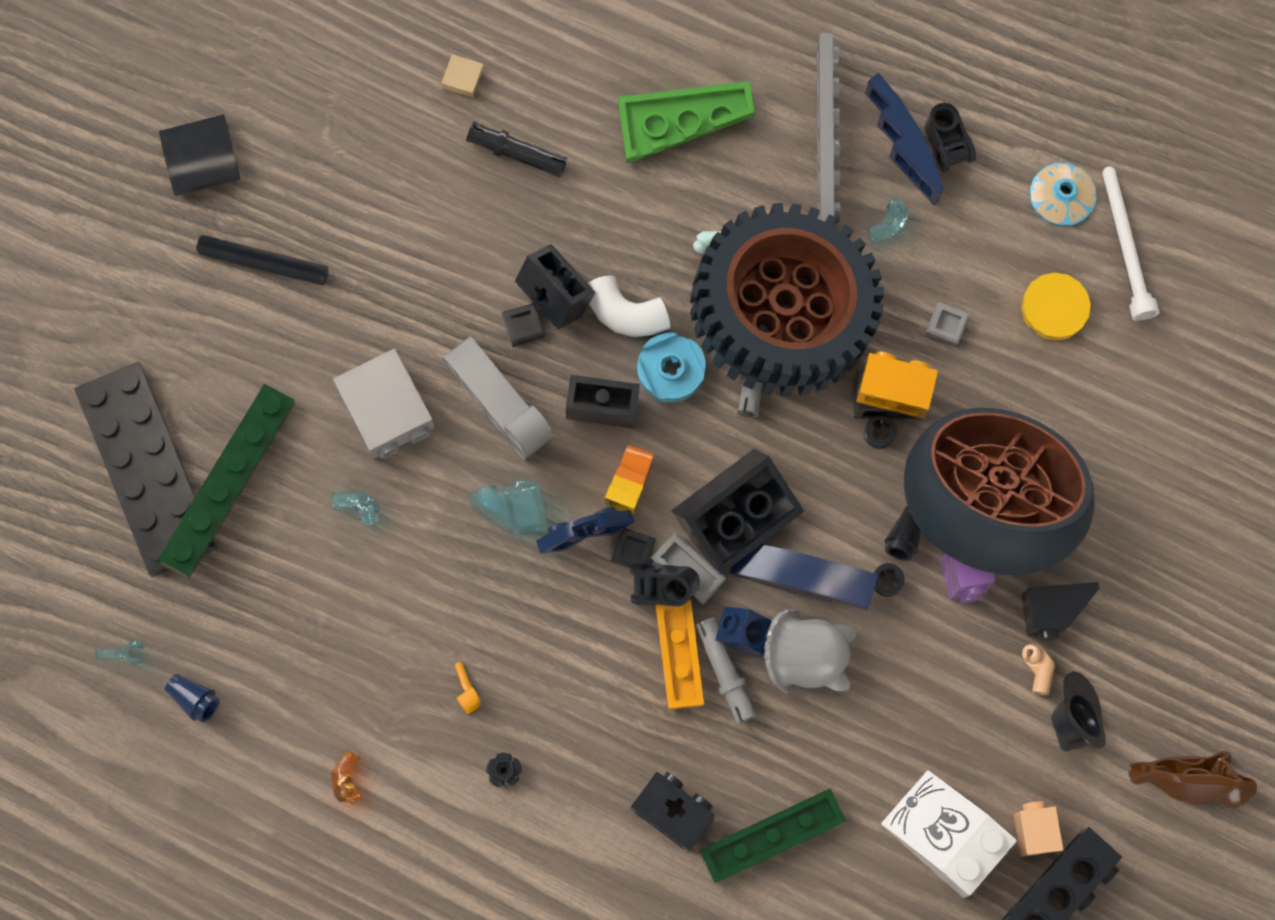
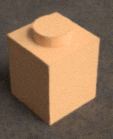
[1013,801,1063,857]

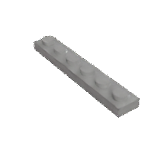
[816,33,840,223]

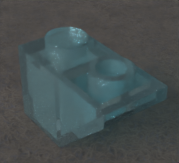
[469,479,547,536]

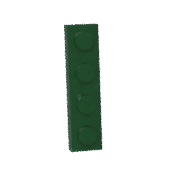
[699,788,846,884]

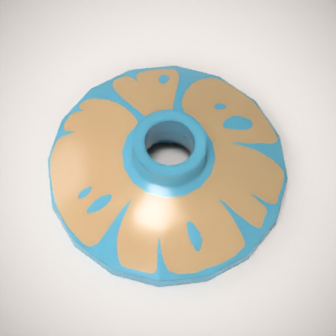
[1030,163,1097,226]

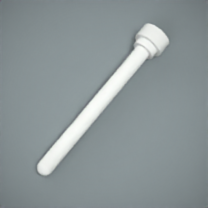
[1102,167,1160,321]

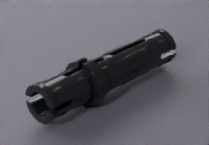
[466,121,568,178]

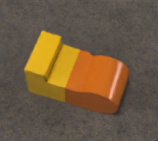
[605,444,655,516]

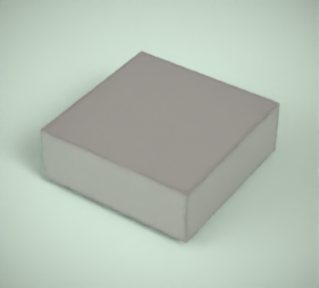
[925,302,970,348]

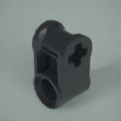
[924,102,976,172]
[630,562,700,607]

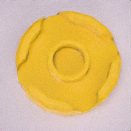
[1021,273,1091,341]

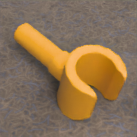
[454,662,481,714]

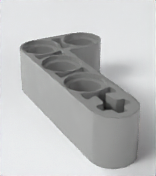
[442,337,552,460]

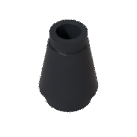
[884,506,921,561]

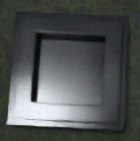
[502,303,545,347]
[611,528,656,568]

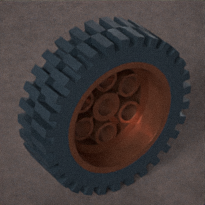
[690,203,884,396]

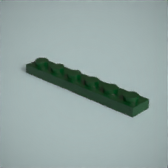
[157,384,295,579]

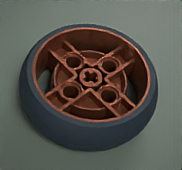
[904,408,1095,575]

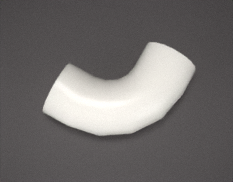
[588,275,671,338]

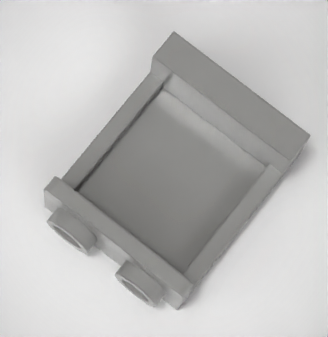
[333,348,435,459]

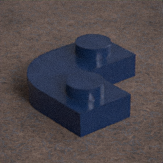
[536,507,635,554]

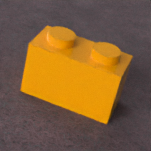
[856,352,938,419]

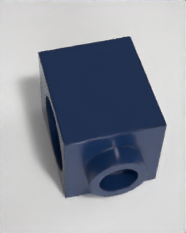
[715,607,772,657]

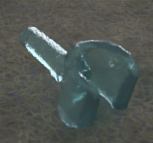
[95,641,145,665]

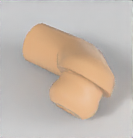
[1022,643,1055,696]

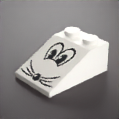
[881,770,1017,898]

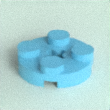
[637,333,706,403]

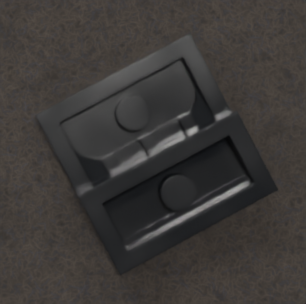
[159,114,241,196]

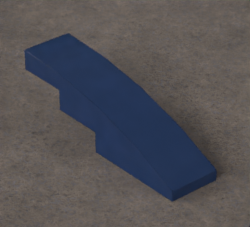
[865,73,944,205]
[729,544,878,611]

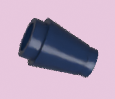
[165,674,220,722]

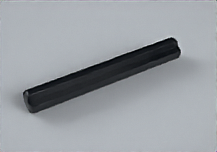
[196,235,329,285]

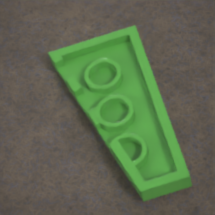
[618,81,755,164]

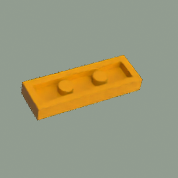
[655,599,704,710]

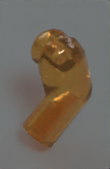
[330,749,361,805]

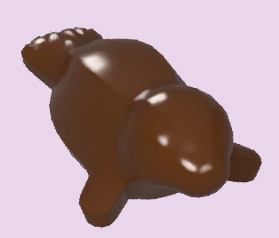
[1128,751,1257,807]

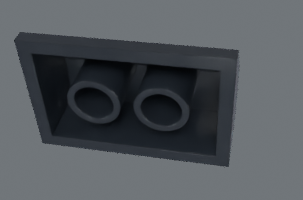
[671,449,804,574]

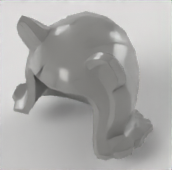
[764,609,857,694]

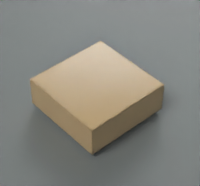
[441,54,484,98]

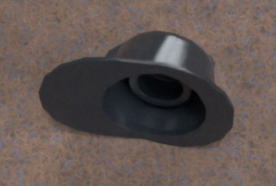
[1051,671,1106,752]

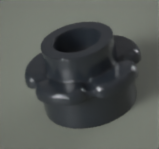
[486,752,522,788]

